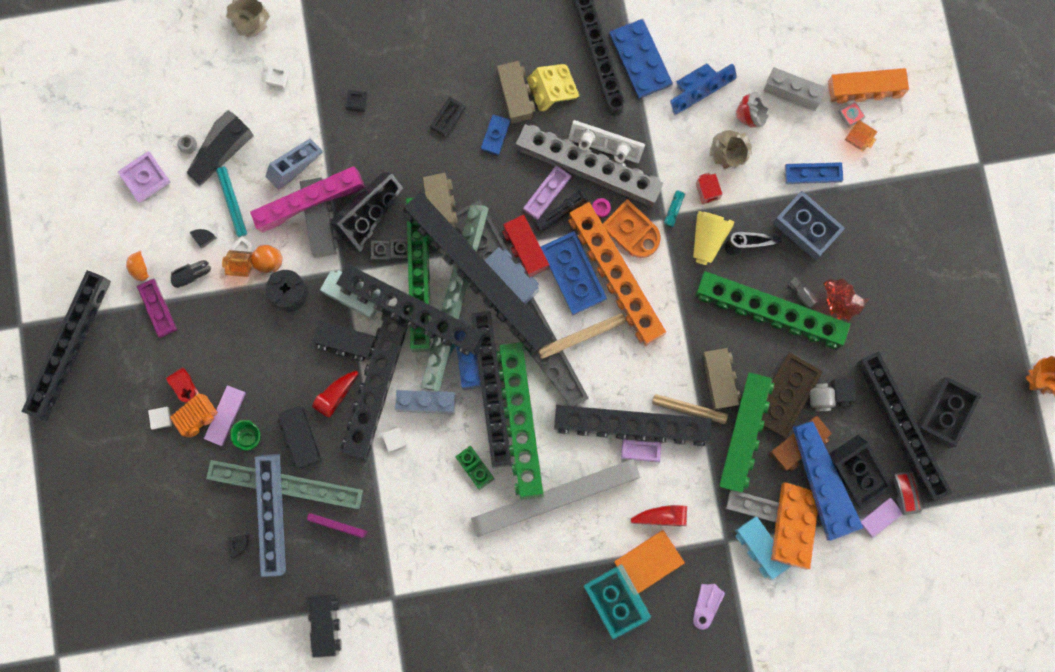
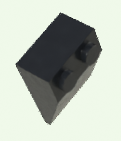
[829,435,893,509]

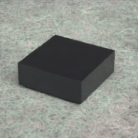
[345,90,367,112]

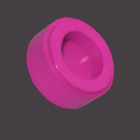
[592,198,611,218]

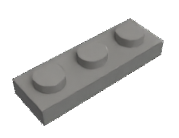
[726,490,779,523]

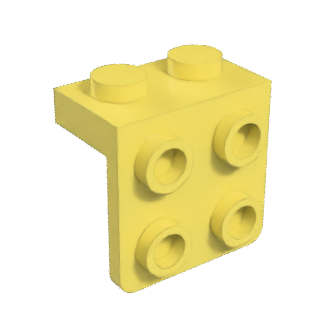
[526,64,579,111]

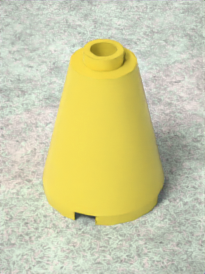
[693,211,734,266]

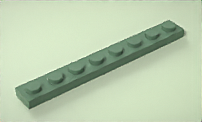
[206,460,364,509]

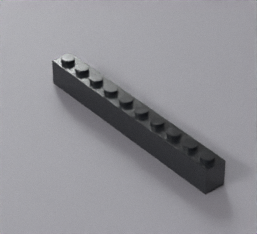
[403,192,553,353]

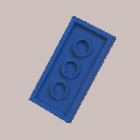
[609,18,673,99]
[541,231,607,316]

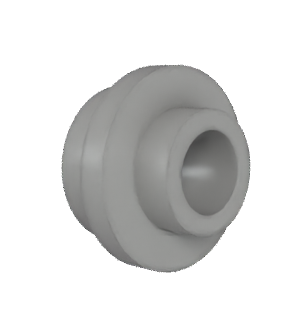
[178,135,197,154]

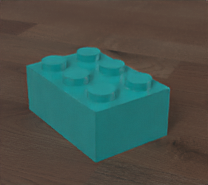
[584,564,651,639]

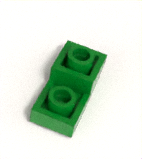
[455,445,495,490]

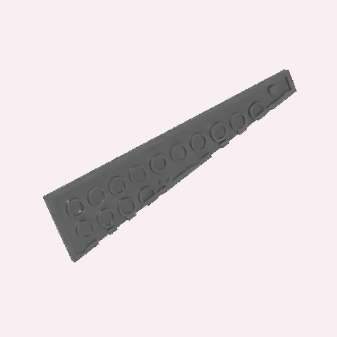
[455,200,589,406]

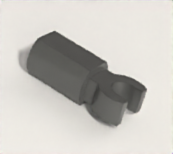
[788,277,818,308]

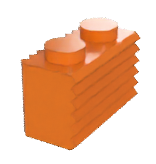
[169,394,218,437]

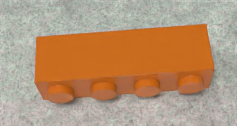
[828,68,909,104]

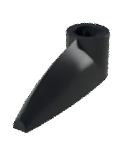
[724,232,782,255]

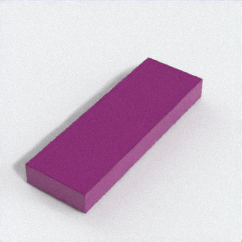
[137,278,177,338]
[307,513,367,538]

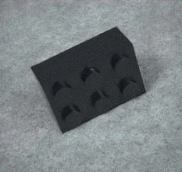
[917,376,982,448]

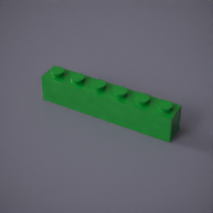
[719,373,774,493]

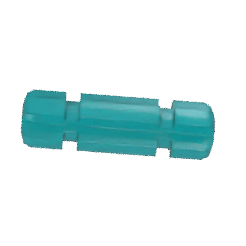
[664,190,685,227]

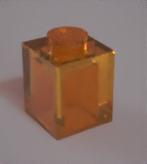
[845,119,878,152]
[222,250,252,277]

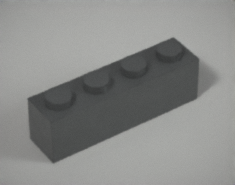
[299,177,339,258]

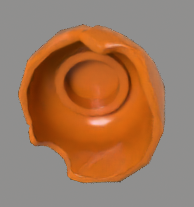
[251,245,283,274]
[126,251,149,281]

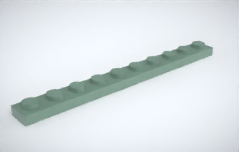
[420,205,489,392]

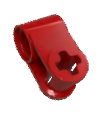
[166,367,199,403]

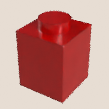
[696,173,723,205]

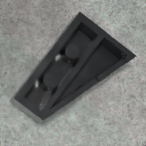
[306,595,342,658]

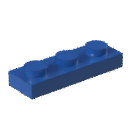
[784,162,843,184]

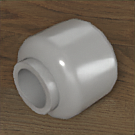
[810,384,836,412]

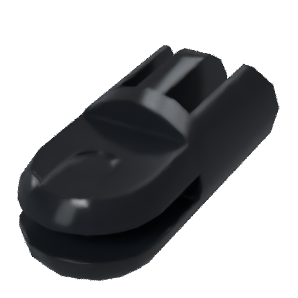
[170,260,211,288]

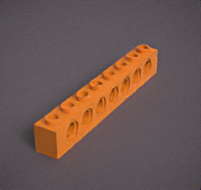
[568,202,666,346]

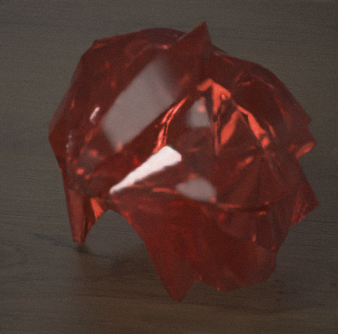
[823,278,870,321]

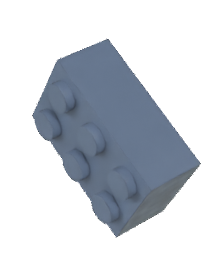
[773,191,845,261]

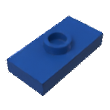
[481,115,511,156]

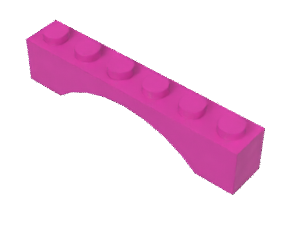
[250,166,365,233]

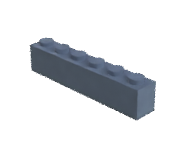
[255,454,286,577]

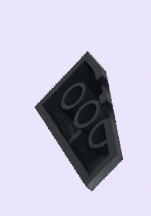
[186,110,254,186]

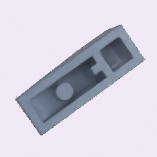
[265,138,323,189]

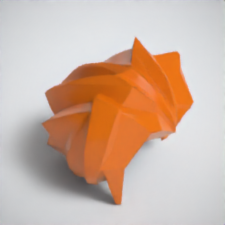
[1026,356,1055,396]

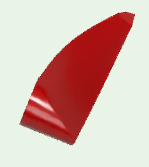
[312,371,359,418]
[631,505,688,526]

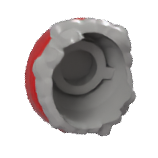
[736,92,768,128]

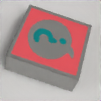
[839,101,866,128]

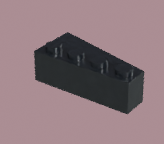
[329,172,403,252]

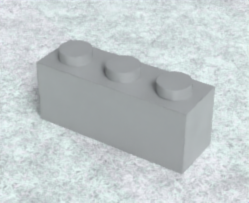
[763,67,826,111]

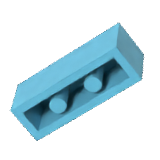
[735,516,791,580]

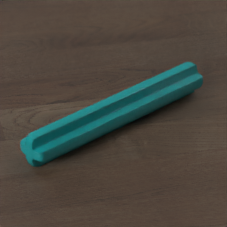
[216,166,247,237]

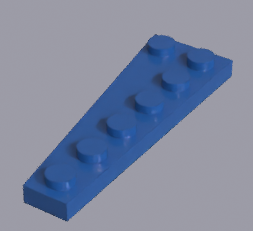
[792,421,863,541]

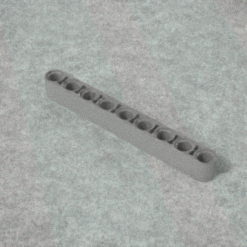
[471,459,640,537]

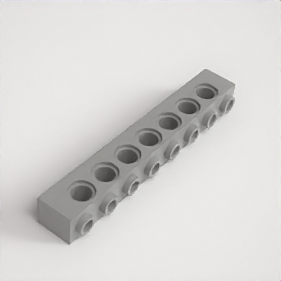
[516,124,664,207]

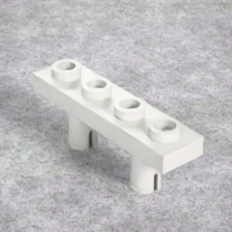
[568,120,645,163]

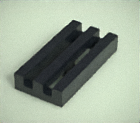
[430,96,466,138]

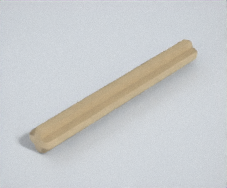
[538,313,626,358]

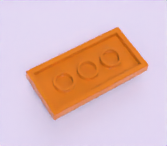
[771,483,818,570]

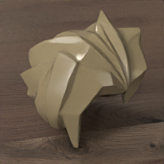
[226,0,270,37]
[709,130,752,169]

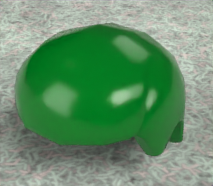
[230,420,261,451]

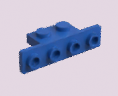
[670,63,737,115]

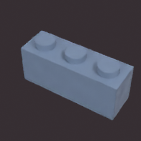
[485,247,539,304]
[395,390,456,414]

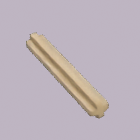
[652,394,728,424]

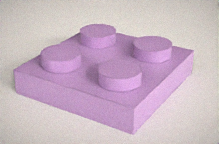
[118,151,171,203]

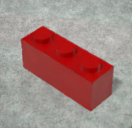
[502,214,549,278]

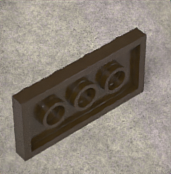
[761,352,823,439]

